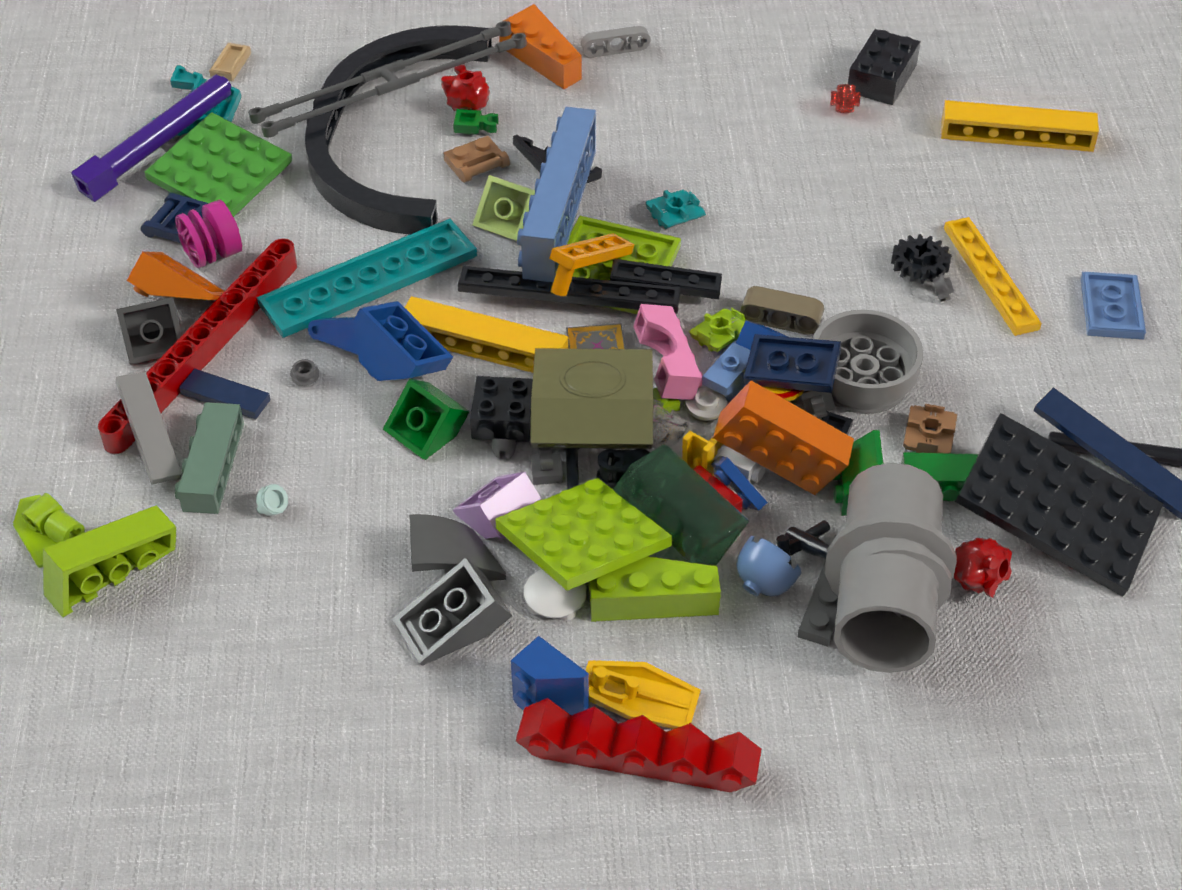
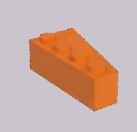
[499,4,582,89]

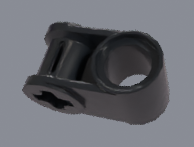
[596,449,655,489]

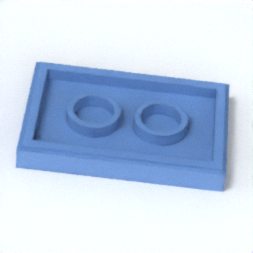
[1080,271,1146,340]

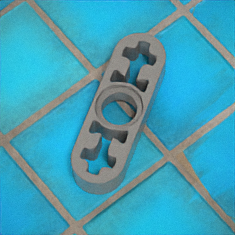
[581,26,651,58]

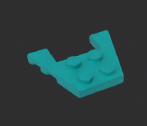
[152,65,242,139]

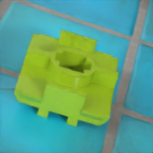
[689,307,748,352]

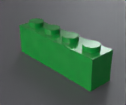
[901,452,978,501]

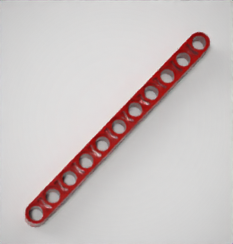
[98,238,297,454]

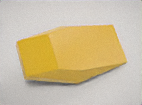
[585,660,701,729]

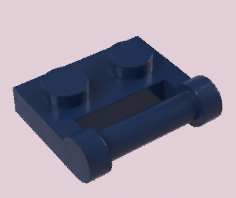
[140,193,208,243]

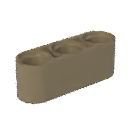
[740,286,825,335]

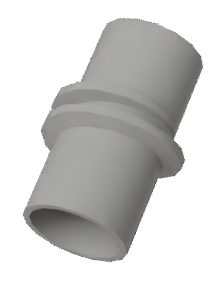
[825,463,957,673]

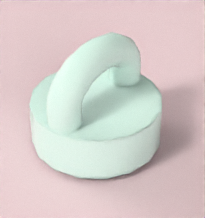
[256,484,288,516]

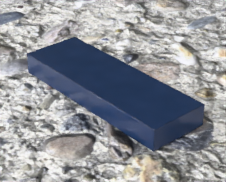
[179,368,271,419]

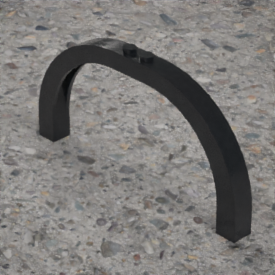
[305,25,493,235]

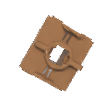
[903,404,958,453]

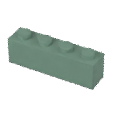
[175,402,244,514]

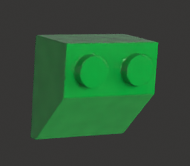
[383,379,470,460]
[833,430,884,516]

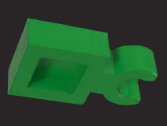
[453,109,499,134]

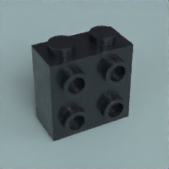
[470,376,533,442]

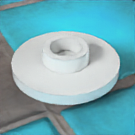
[686,388,727,421]

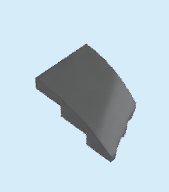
[409,514,506,581]

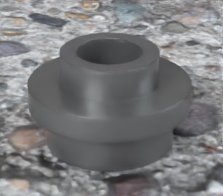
[933,273,954,300]
[290,359,319,386]

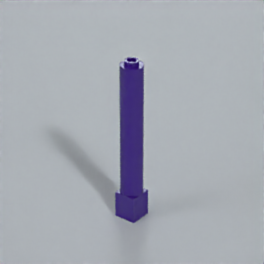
[71,74,231,202]

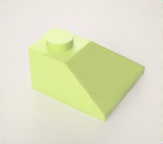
[472,175,535,241]

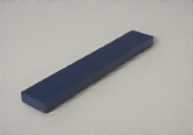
[1033,387,1182,519]

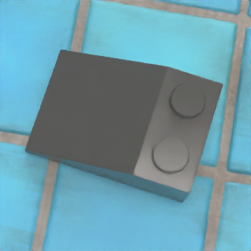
[392,558,512,666]

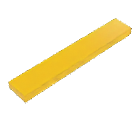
[944,217,1042,336]

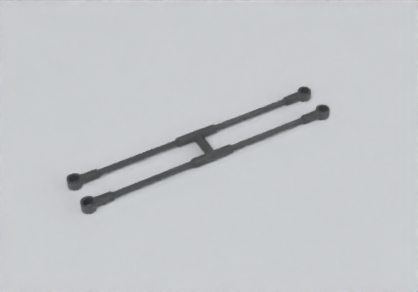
[248,21,527,138]

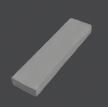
[115,371,182,485]

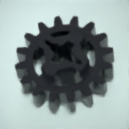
[891,234,952,284]

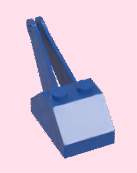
[308,301,453,381]

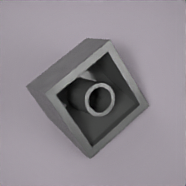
[116,297,182,365]

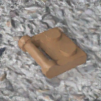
[443,136,510,183]

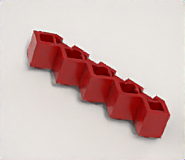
[516,698,762,792]

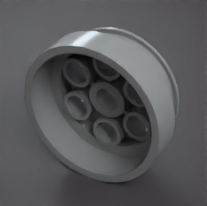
[813,310,923,414]

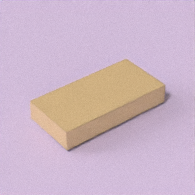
[209,43,251,81]

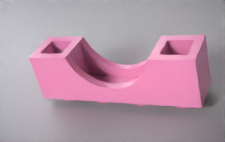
[633,304,703,400]

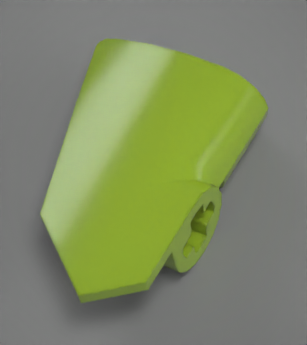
[12,493,85,568]

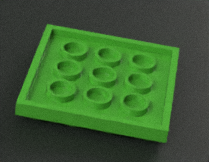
[145,112,292,217]

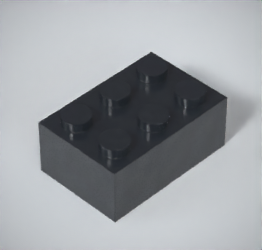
[847,29,921,105]

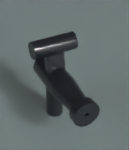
[776,520,830,565]

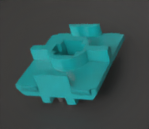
[646,189,706,229]

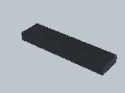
[610,259,722,300]

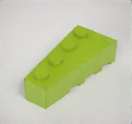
[43,505,176,618]
[588,556,721,622]

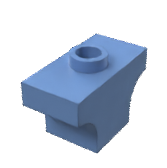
[702,342,750,402]

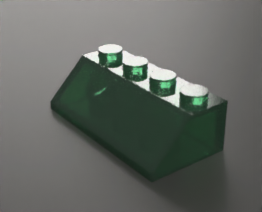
[613,444,749,566]

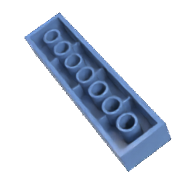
[517,107,596,282]

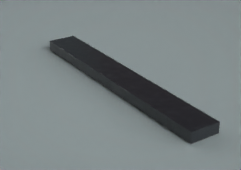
[458,266,681,314]

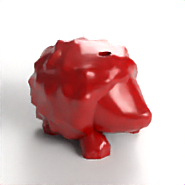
[441,65,490,111]
[954,538,1012,598]

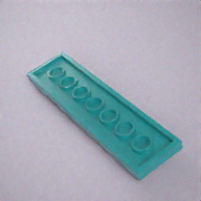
[257,218,477,338]

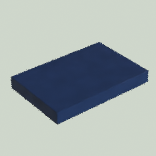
[743,334,841,393]

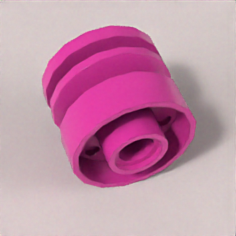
[175,199,242,269]

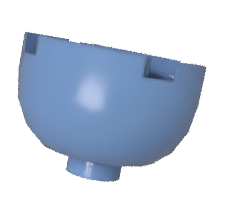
[736,536,802,597]

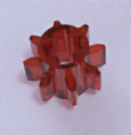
[830,84,861,113]

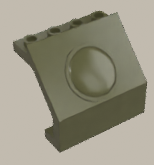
[531,348,653,449]

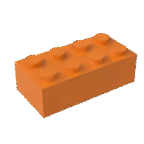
[713,380,854,495]

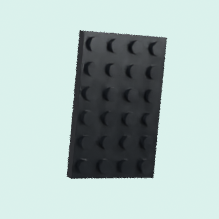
[955,413,1163,597]

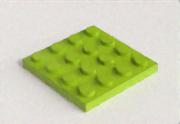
[567,216,681,314]
[495,478,672,591]

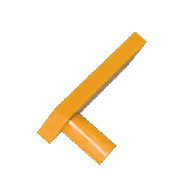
[549,233,635,296]

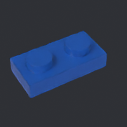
[711,456,768,511]

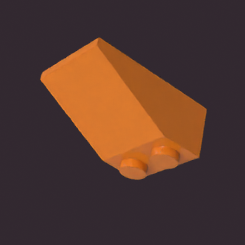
[126,251,225,300]

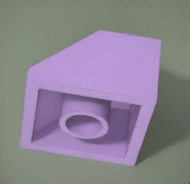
[453,472,542,539]

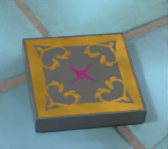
[566,323,626,349]

